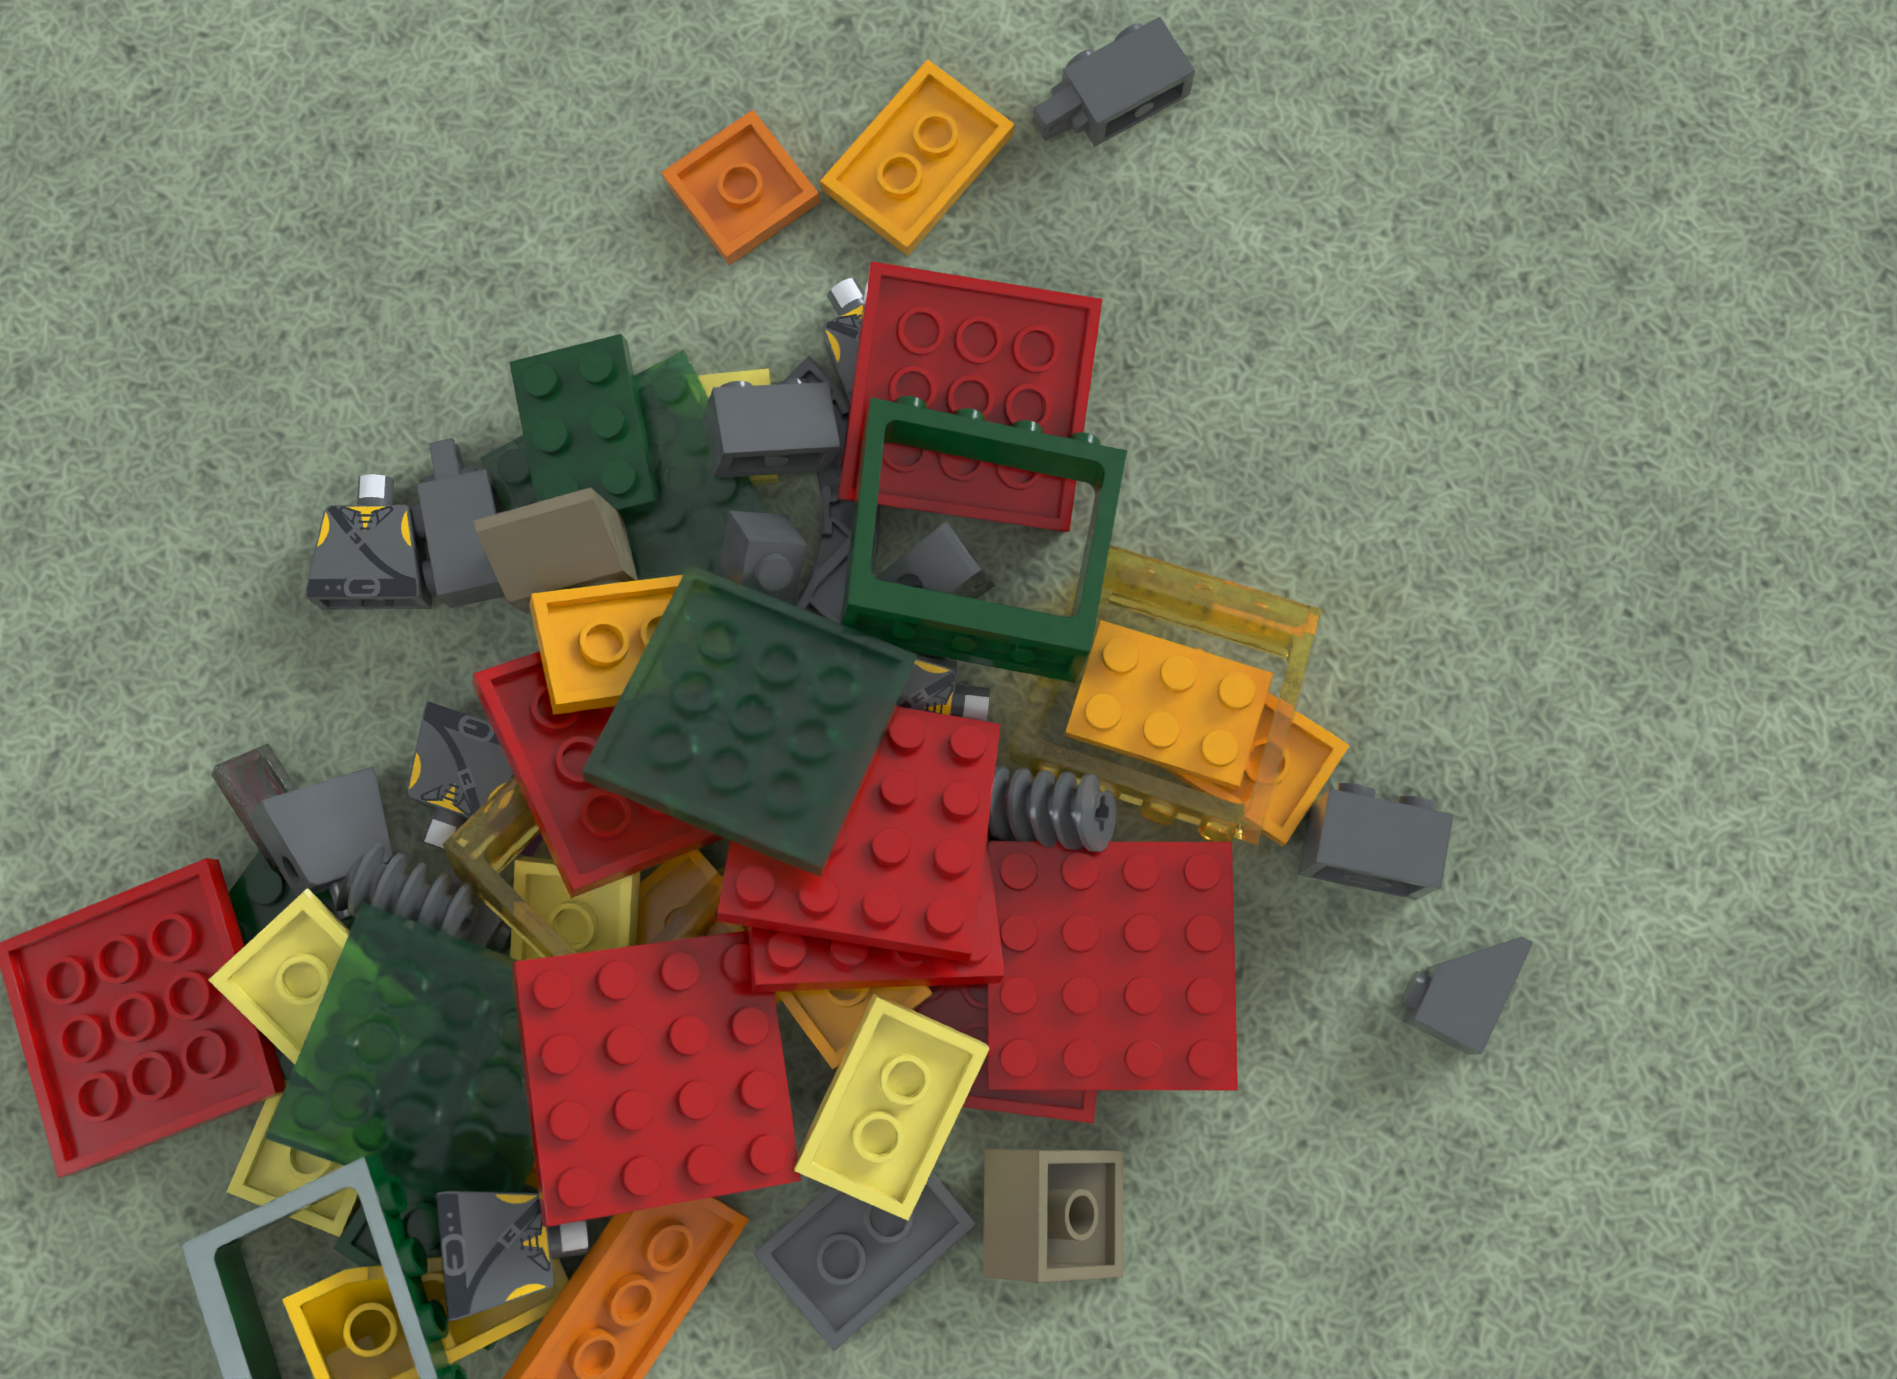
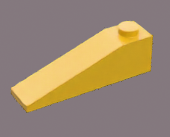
[282,1257,569,1379]

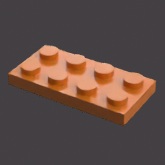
[503,1196,750,1379]

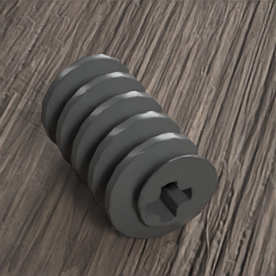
[988,766,1117,853]
[336,842,480,962]

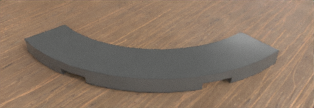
[785,355,880,674]

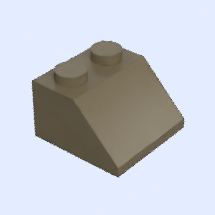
[473,487,638,617]
[983,1149,1123,1283]

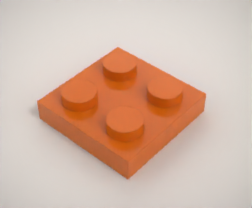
[661,110,820,266]

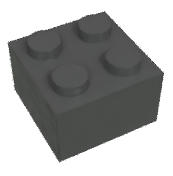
[1298,783,1453,900]

